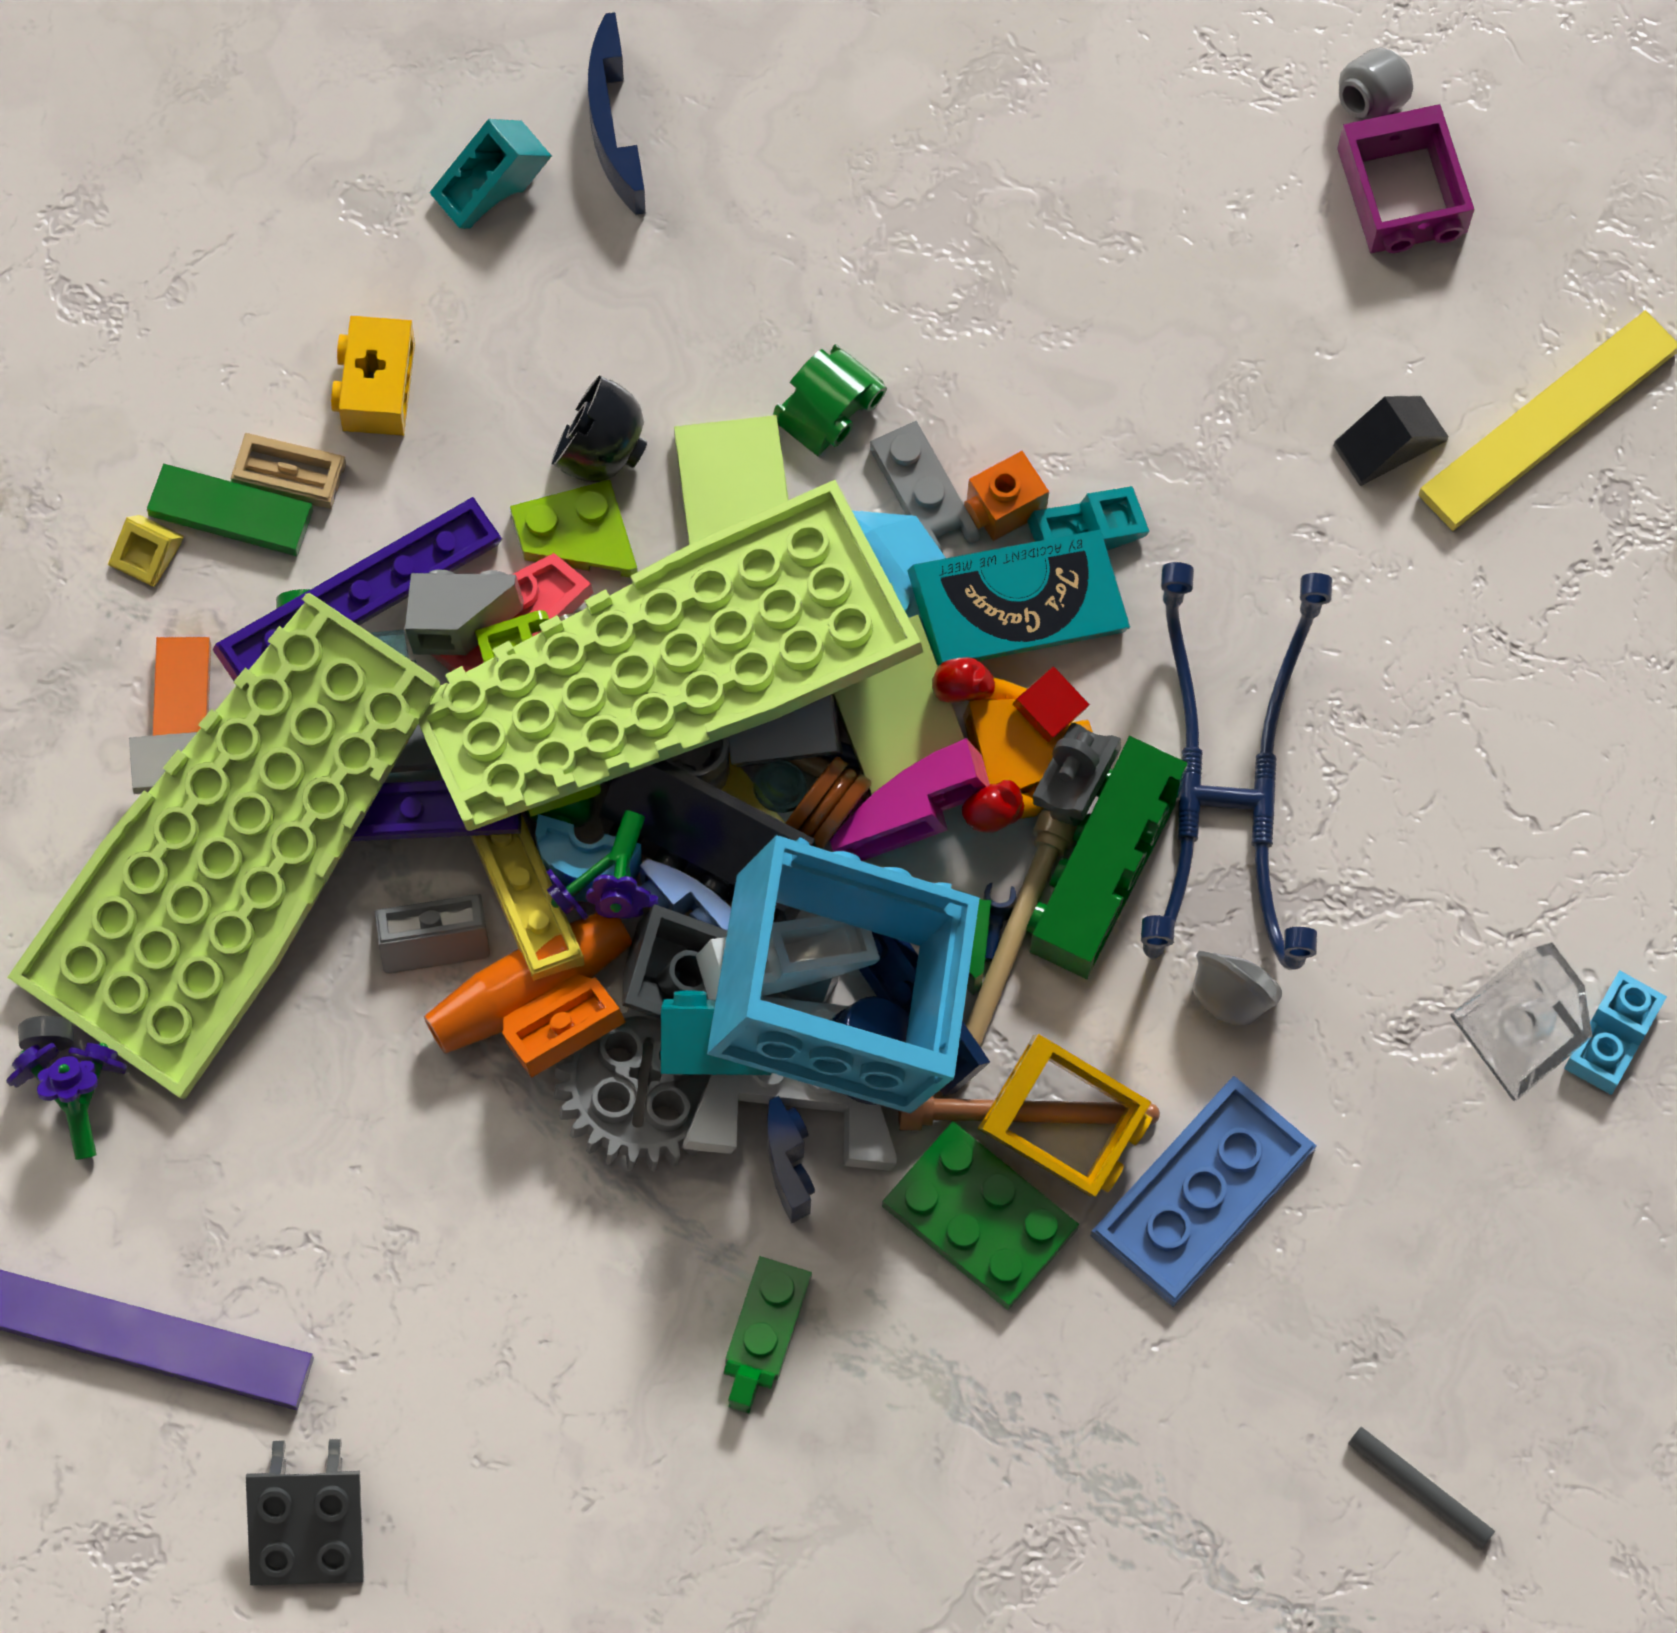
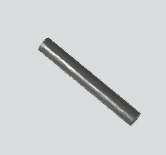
[1348,1426,1495,1548]

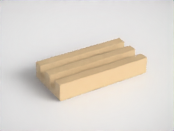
[230,433,346,509]

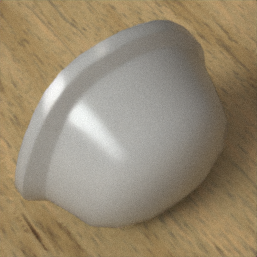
[1193,951,1282,1026]

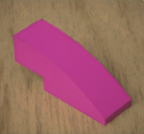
[830,738,990,861]

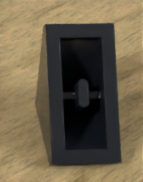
[1333,396,1449,486]

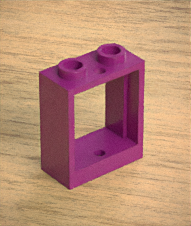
[1337,104,1475,254]

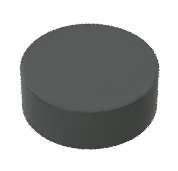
[18,1016,74,1051]

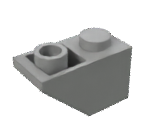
[405,570,524,655]

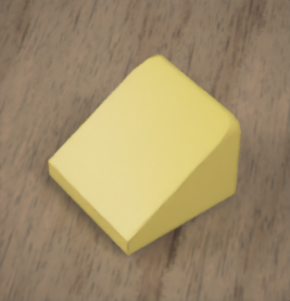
[107,515,184,587]

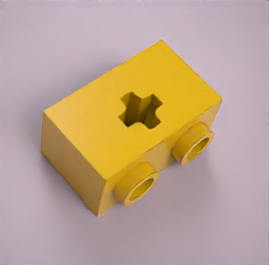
[331,316,415,436]

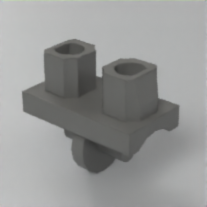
[1033,722,1121,826]

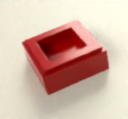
[1012,666,1090,743]

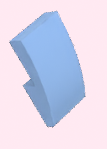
[639,859,731,930]

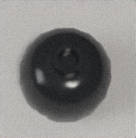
[551,375,648,482]

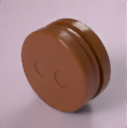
[785,757,871,849]

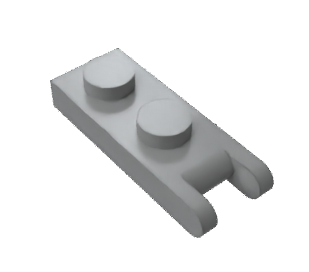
[870,421,980,553]

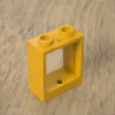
[978,1034,1152,1197]

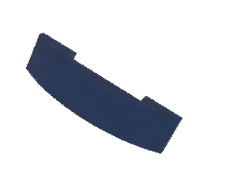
[588,12,646,215]

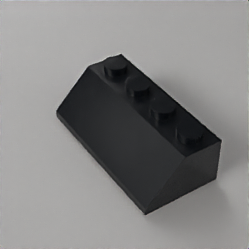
[600,760,816,923]

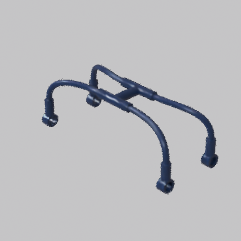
[1141,562,1333,970]

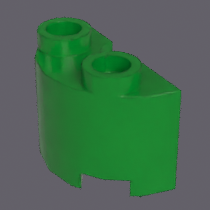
[773,344,887,457]

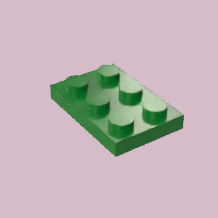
[882,1121,1079,1310]

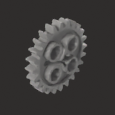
[554,1008,711,1171]

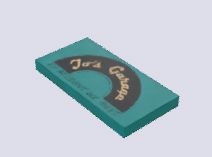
[907,529,1130,666]

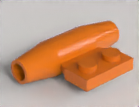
[424,913,632,1078]

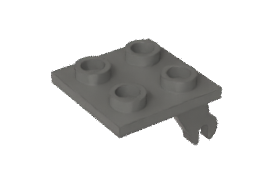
[246,1439,364,1585]

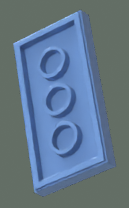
[1090,1076,1317,1307]

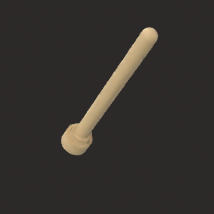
[966,811,1078,1046]

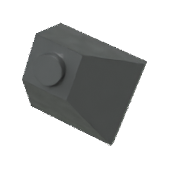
[622,904,728,1019]

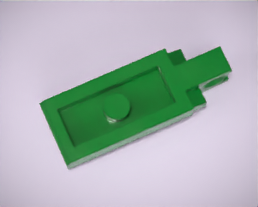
[724,1256,812,1414]

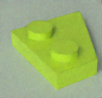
[510,480,638,578]

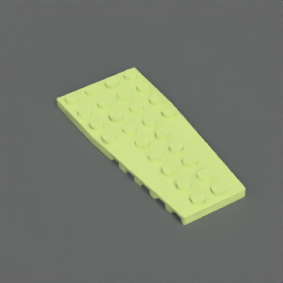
[418,480,924,831]
[7,593,440,1100]

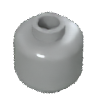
[1338,47,1413,120]

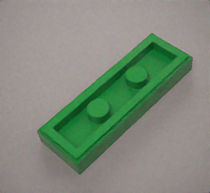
[147,463,313,556]

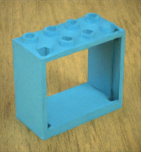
[707,835,980,1114]

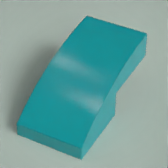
[1027,486,1150,550]

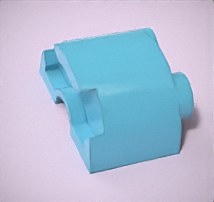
[535,814,642,902]

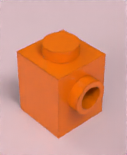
[964,451,1049,541]

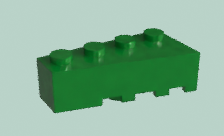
[1026,735,1188,979]

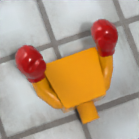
[932,657,1093,833]

